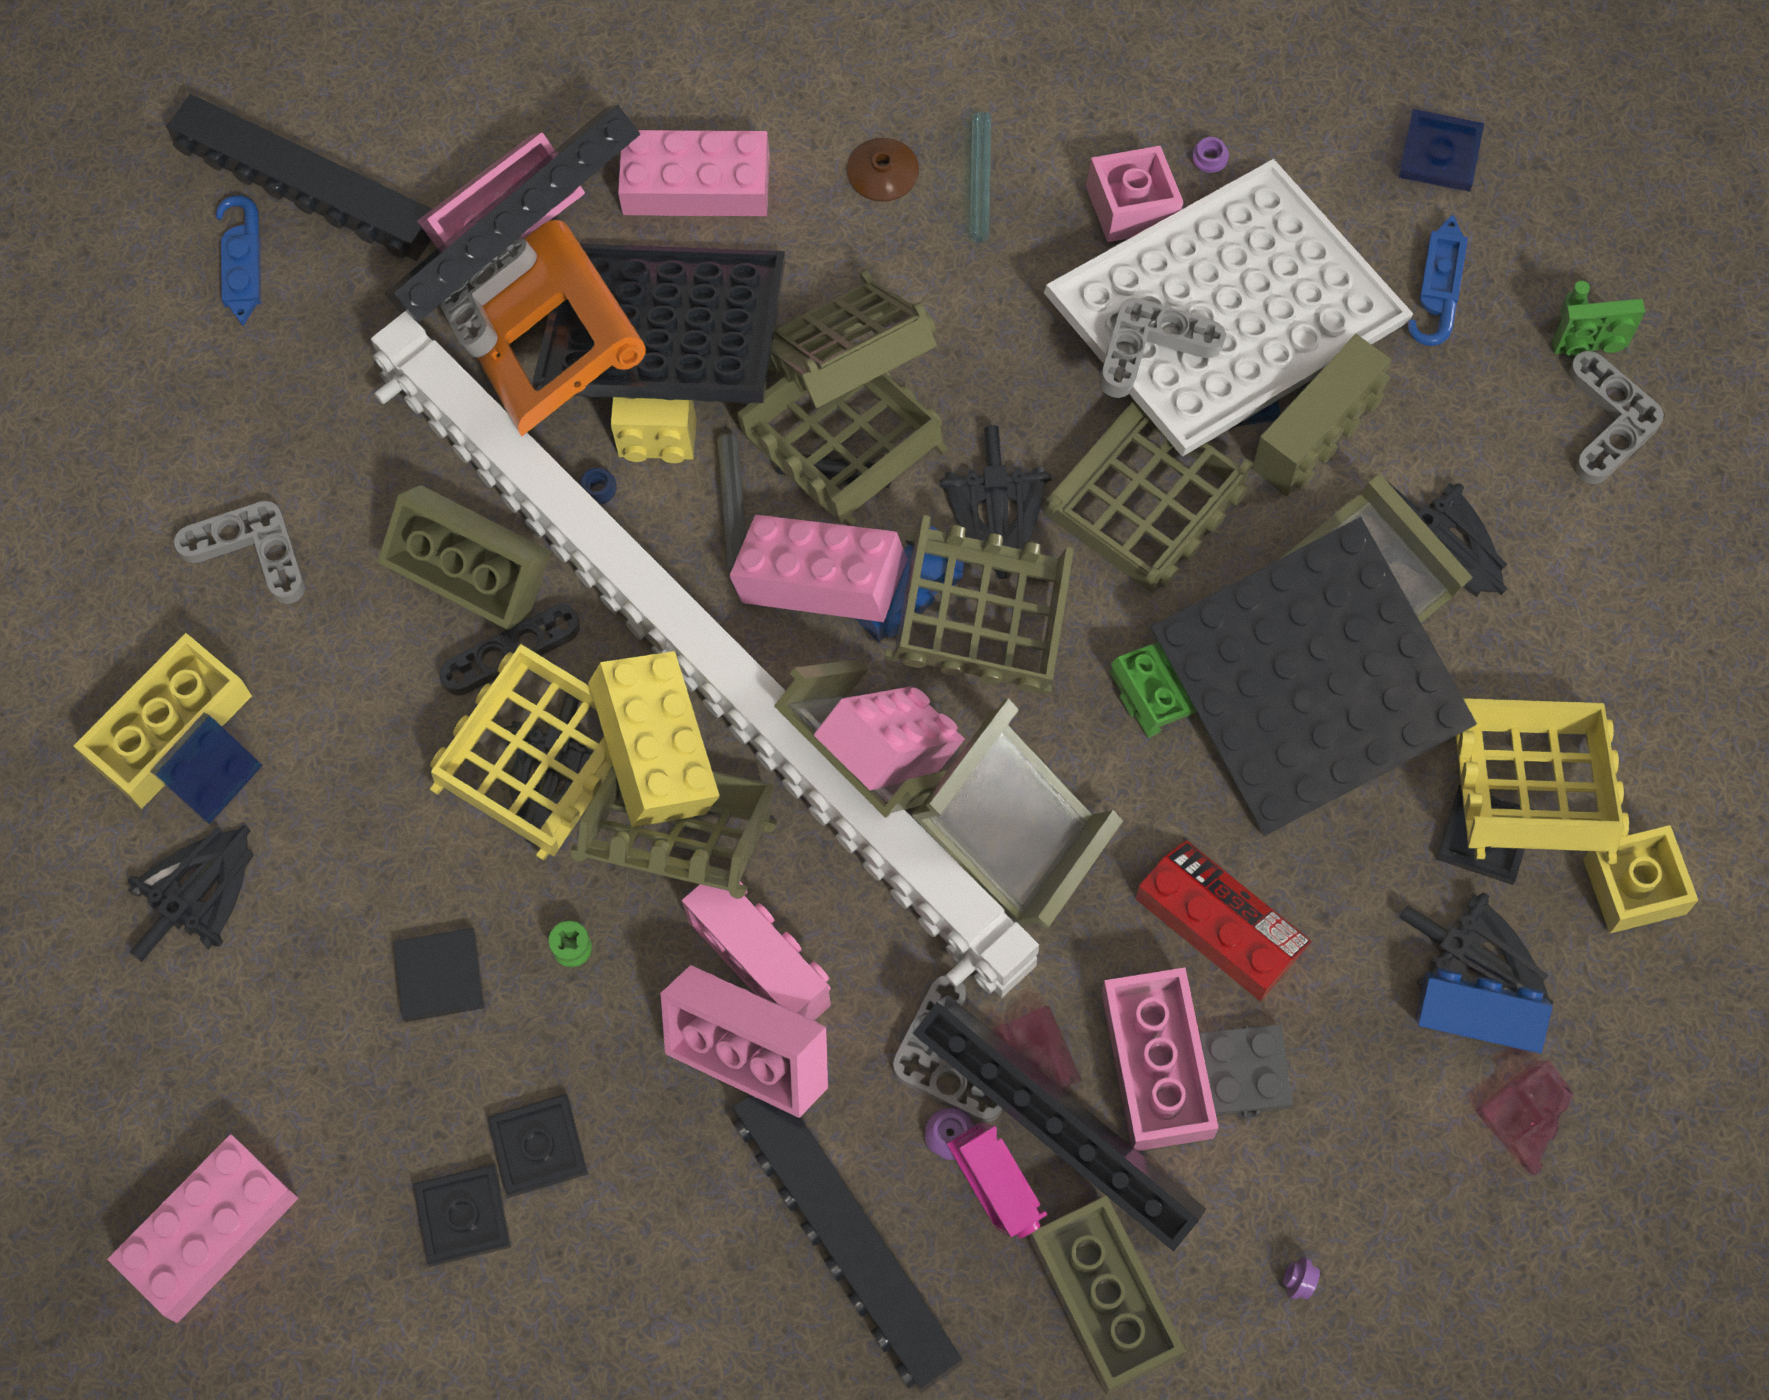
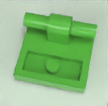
[1552,281,1645,357]
[1109,643,1196,738]

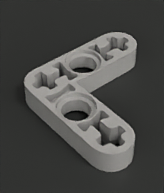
[440,238,537,357]
[1099,298,1226,398]
[1569,351,1664,484]
[174,501,305,604]
[893,975,1002,1123]

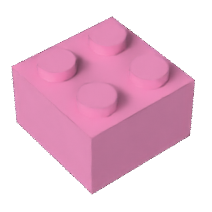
[1086,146,1183,242]

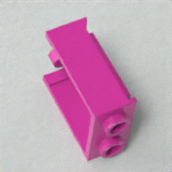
[946,1122,1047,1239]

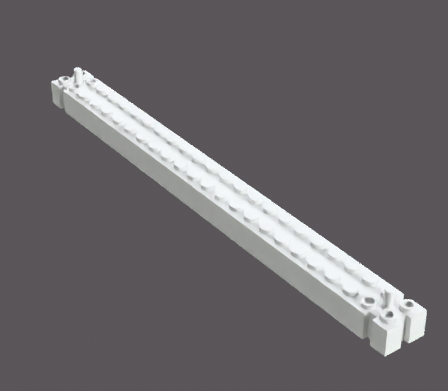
[371,311,1039,998]

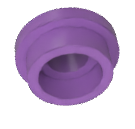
[1192,137,1229,173]
[1283,1257,1320,1300]

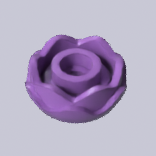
[925,1108,975,1160]

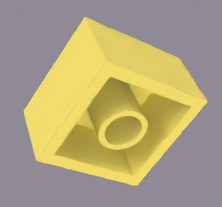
[611,397,697,463]
[1583,825,1698,934]

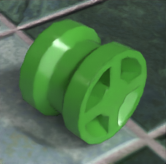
[548,921,592,968]

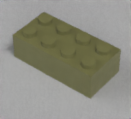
[1252,334,1392,496]
[377,485,552,630]
[1029,1195,1186,1395]

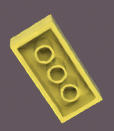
[74,633,252,809]
[588,651,720,828]

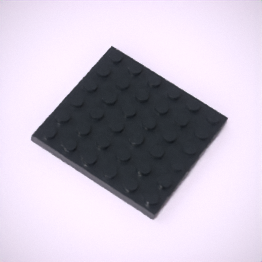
[532,243,785,403]
[1151,516,1477,837]

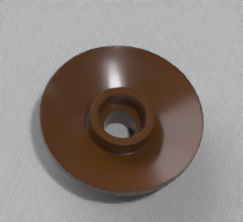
[847,138,919,201]

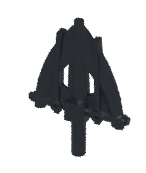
[939,425,1051,579]
[1383,481,1508,597]
[504,692,600,844]
[127,825,254,962]
[1399,892,1554,1004]

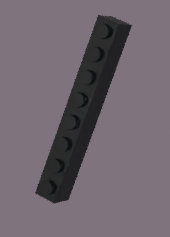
[166,94,432,261]
[384,104,641,323]
[912,995,1206,1252]
[732,1095,963,1394]

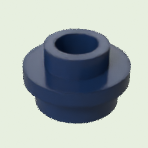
[579,468,617,505]

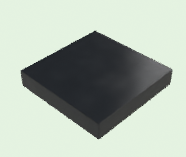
[1436,785,1535,885]
[393,928,485,1022]
[487,1094,588,1198]
[413,1164,511,1267]

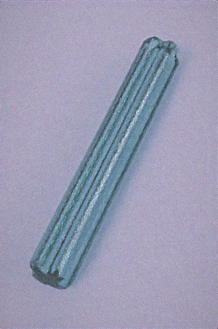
[970,112,991,243]

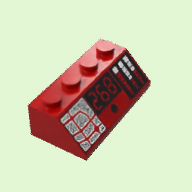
[1136,840,1312,1002]

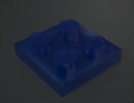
[1398,109,1485,192]
[150,712,263,824]

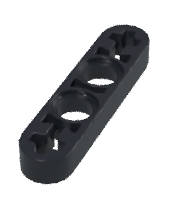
[440,604,580,695]

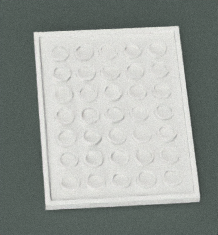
[1044,159,1413,457]

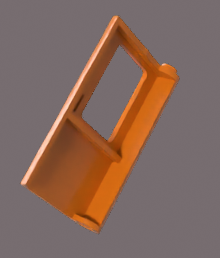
[475,220,645,437]

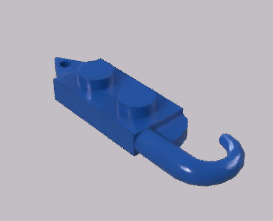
[216,195,261,326]
[1408,215,1468,346]

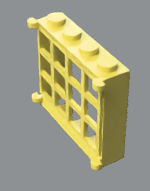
[430,644,613,860]
[1456,698,1629,864]

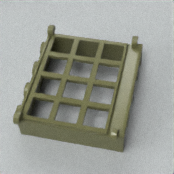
[769,270,937,408]
[737,334,948,526]
[1045,400,1254,594]
[884,515,1074,694]
[571,766,777,899]

